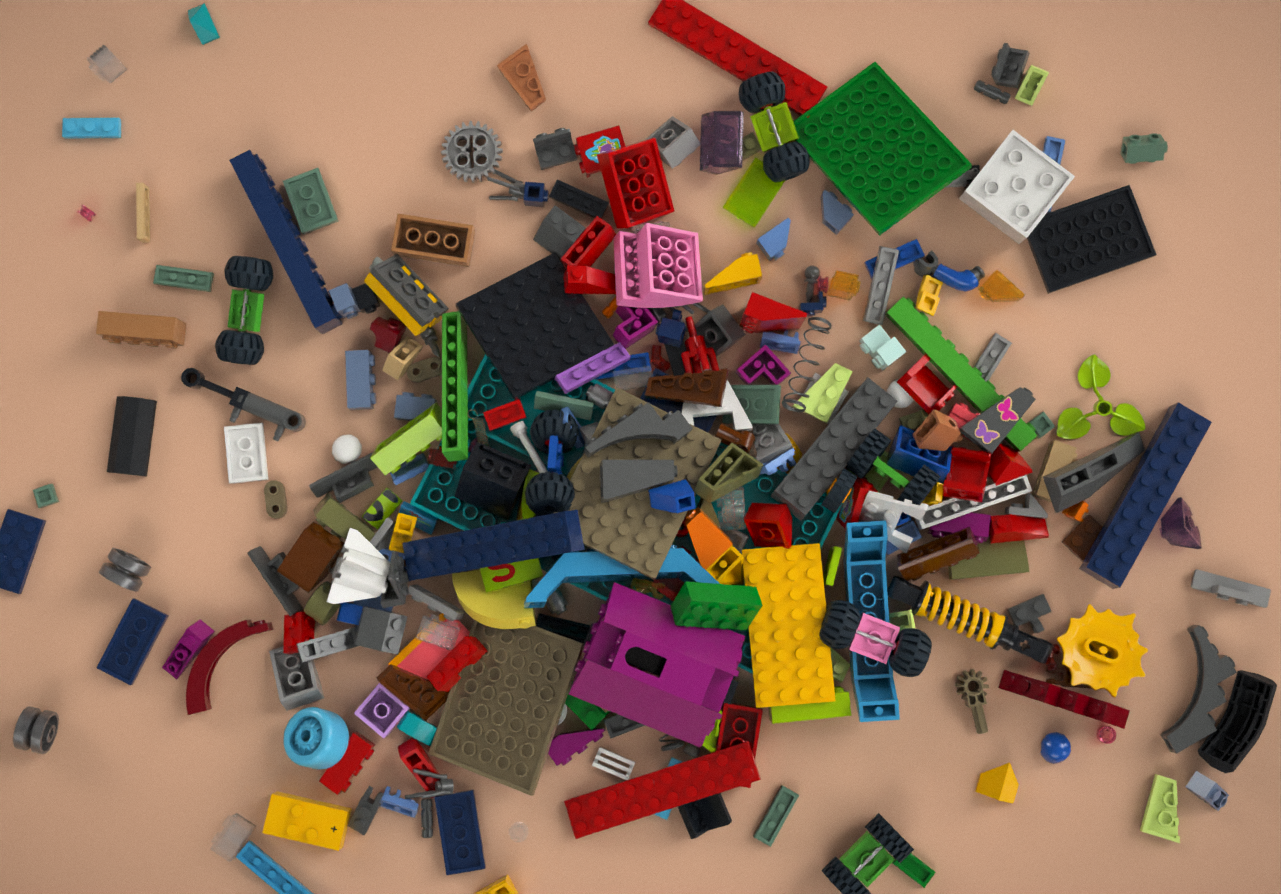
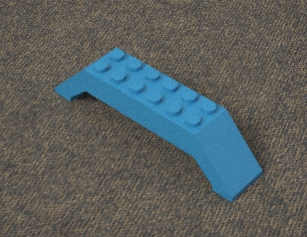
[843,521,900,722]
[524,545,720,608]

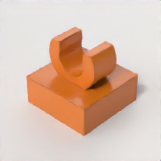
[1062,501,1089,522]

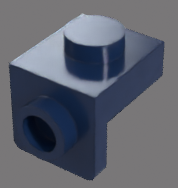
[799,291,827,316]

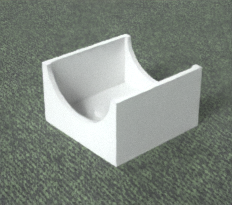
[959,130,1075,244]

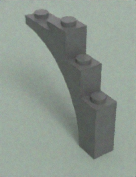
[1160,625,1237,754]

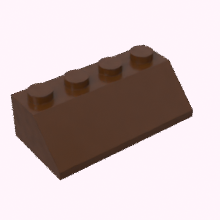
[897,527,980,581]

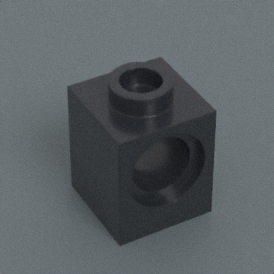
[352,283,380,314]

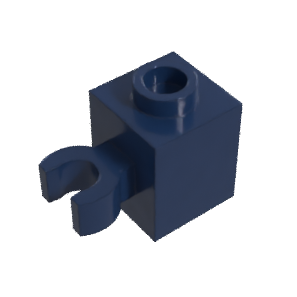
[655,309,686,348]

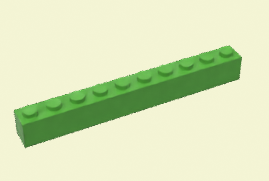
[885,296,1038,452]

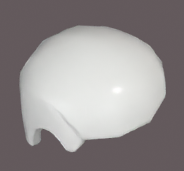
[887,379,914,408]
[332,435,362,464]

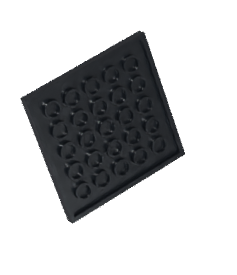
[456,253,614,400]

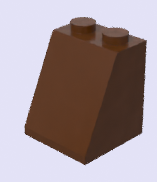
[277,522,345,593]

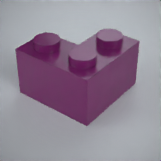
[612,306,658,349]
[736,344,791,385]

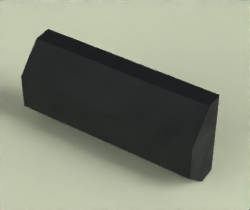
[107,396,157,477]

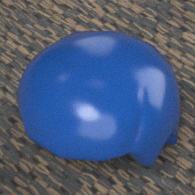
[1040,732,1071,764]

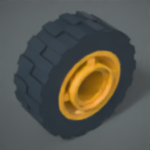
[821,469,857,513]

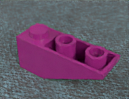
[928,512,991,544]
[162,619,215,680]
[548,727,605,766]

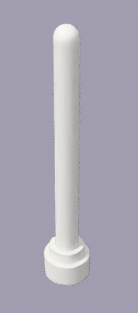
[510,421,548,473]

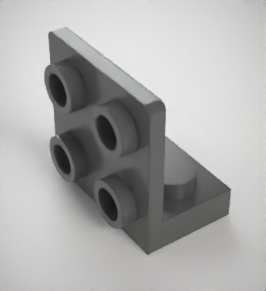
[533,128,577,170]

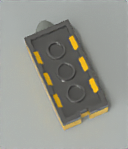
[364,254,449,336]

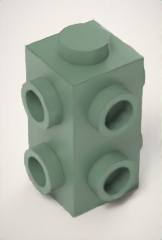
[1120,133,1168,164]

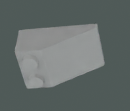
[269,646,324,711]

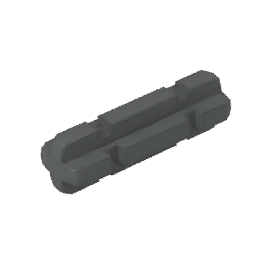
[974,80,1011,104]
[421,799,433,838]

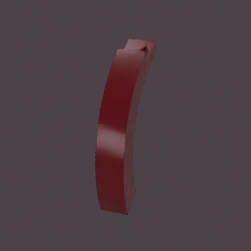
[186,620,273,715]

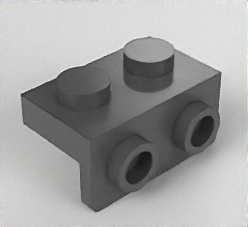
[991,43,1029,88]

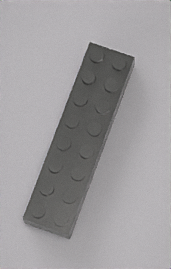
[771,377,898,521]

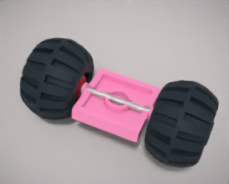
[819,600,932,677]

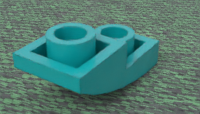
[397,711,437,747]

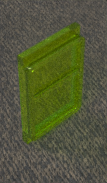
[723,157,786,228]

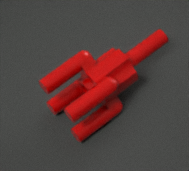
[681,316,720,374]

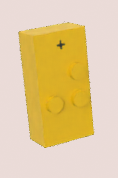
[262,791,352,851]

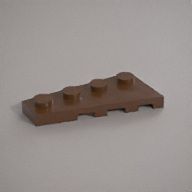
[645,368,729,407]
[376,664,450,721]

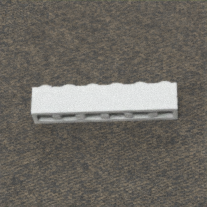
[915,475,1032,530]

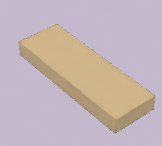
[136,182,150,243]

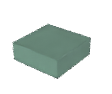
[1029,411,1055,438]
[33,484,59,508]

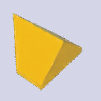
[706,546,744,585]
[975,762,1019,803]
[474,874,518,894]

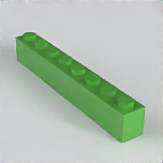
[442,311,468,462]

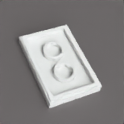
[224,423,269,484]

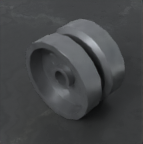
[99,548,151,592]
[13,706,59,754]

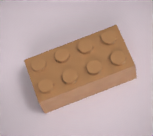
[391,213,475,267]
[96,311,186,349]

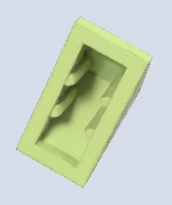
[1015,65,1049,106]
[889,610,916,632]

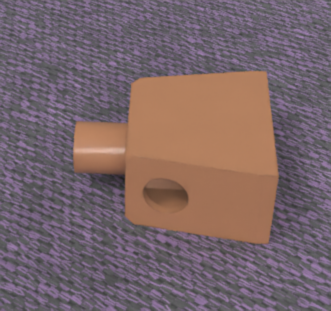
[913,410,963,451]

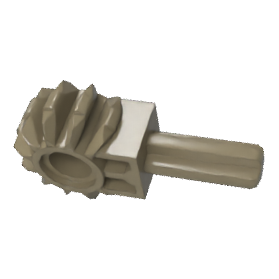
[955,669,989,734]

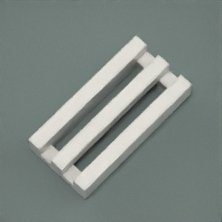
[592,747,635,780]

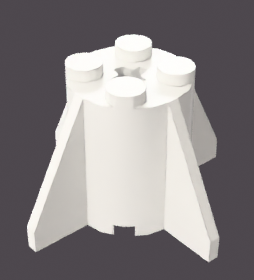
[326,528,390,604]

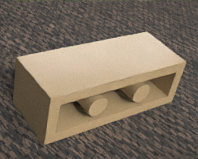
[1032,440,1077,502]

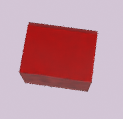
[988,443,1033,486]

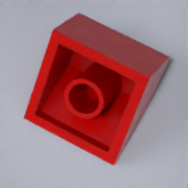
[744,503,792,549]

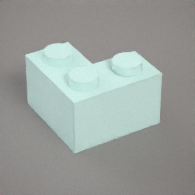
[859,324,906,371]

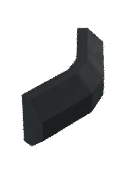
[1198,670,1277,774]

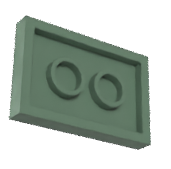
[283,168,339,235]
[722,385,781,424]

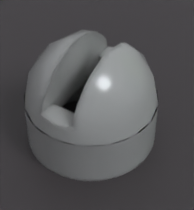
[683,743,700,758]

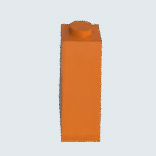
[684,507,733,570]

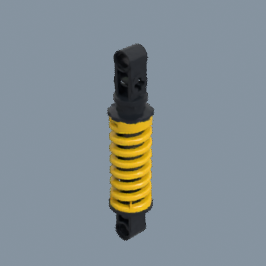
[887,576,1054,664]

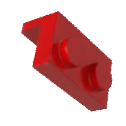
[283,611,315,654]

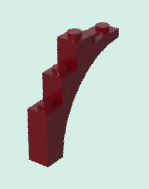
[998,670,1130,729]

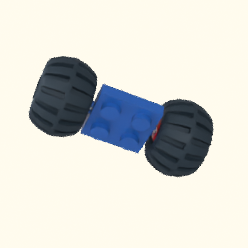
[525,409,579,516]

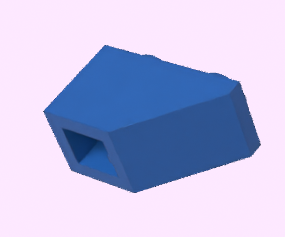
[648,479,696,513]

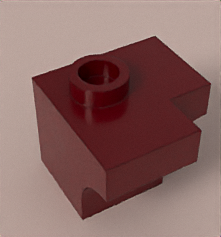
[370,316,407,353]

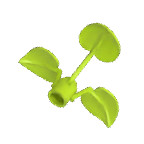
[1056,355,1145,439]

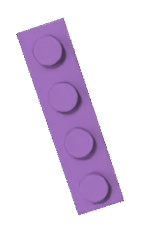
[555,342,631,394]

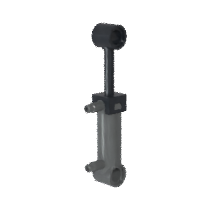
[181,368,306,441]

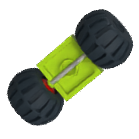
[739,72,810,182]

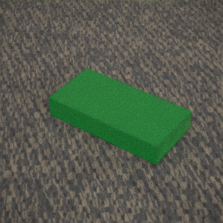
[892,853,936,888]

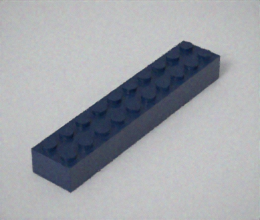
[229,150,343,334]
[1079,402,1212,589]
[402,510,585,581]

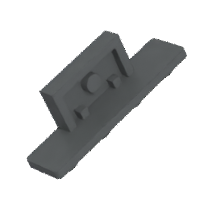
[309,453,377,503]
[247,546,303,616]

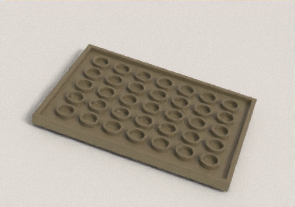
[554,387,721,580]
[428,620,584,796]

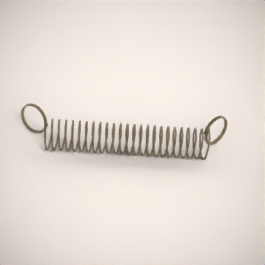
[468,410,489,450]

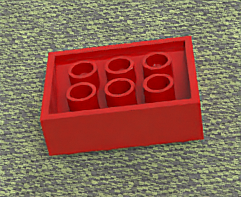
[597,138,675,228]
[739,292,808,334]

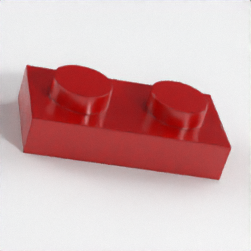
[483,399,527,431]

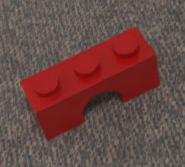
[426,636,487,692]

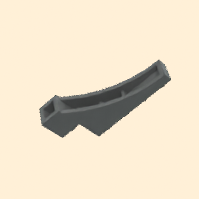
[583,402,693,457]

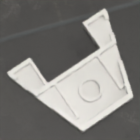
[681,380,752,432]
[859,491,929,553]

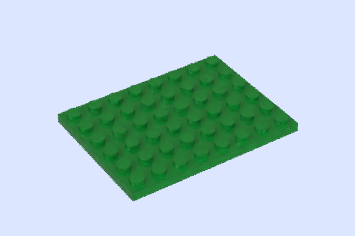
[793,62,972,236]

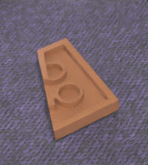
[497,43,546,111]

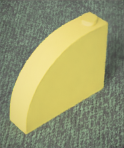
[452,570,536,629]

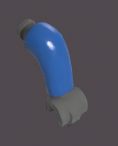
[913,250,985,292]

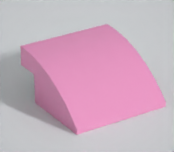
[613,223,703,308]

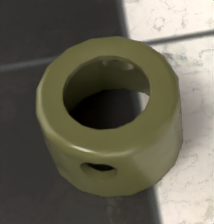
[304,581,340,626]

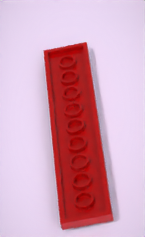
[648,0,828,118]
[564,741,761,839]

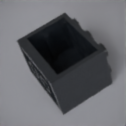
[454,442,531,520]

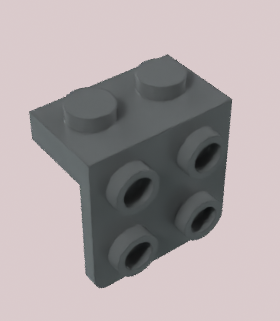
[380,551,410,608]

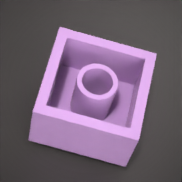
[354,683,411,738]

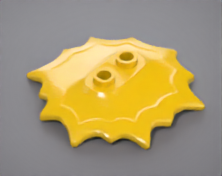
[1057,604,1148,698]

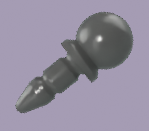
[805,266,820,303]
[420,326,440,357]

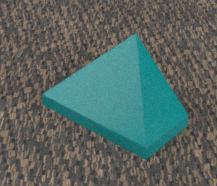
[188,3,220,45]

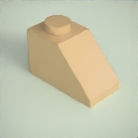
[382,336,423,380]

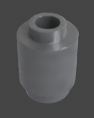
[586,383,613,409]
[546,588,568,615]

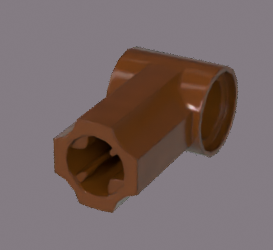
[715,424,755,454]

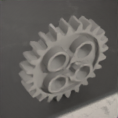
[441,121,503,183]

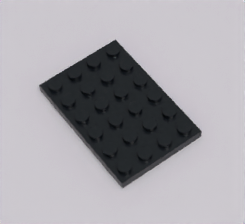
[1027,185,1157,294]

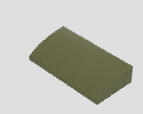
[948,537,1029,580]

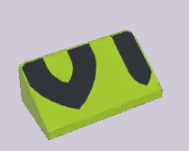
[362,488,403,530]

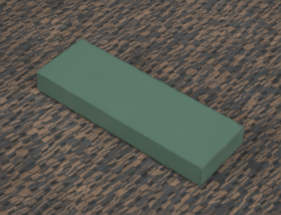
[153,265,214,292]
[534,391,594,420]
[753,785,799,847]

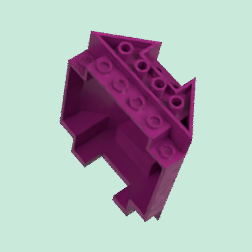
[568,582,745,747]

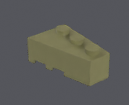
[694,443,763,503]
[314,492,376,542]

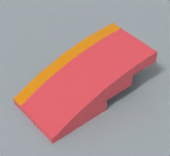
[388,613,470,680]

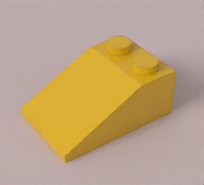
[704,252,762,295]

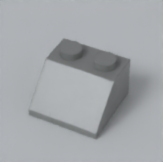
[645,116,701,169]

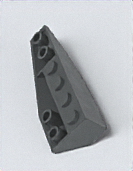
[1043,432,1145,513]

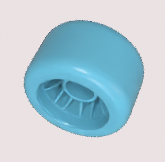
[283,707,349,770]

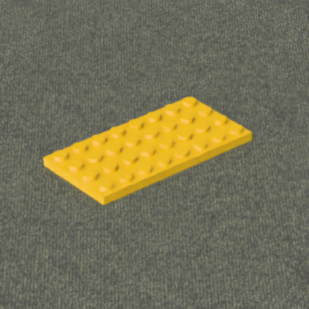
[741,543,836,708]

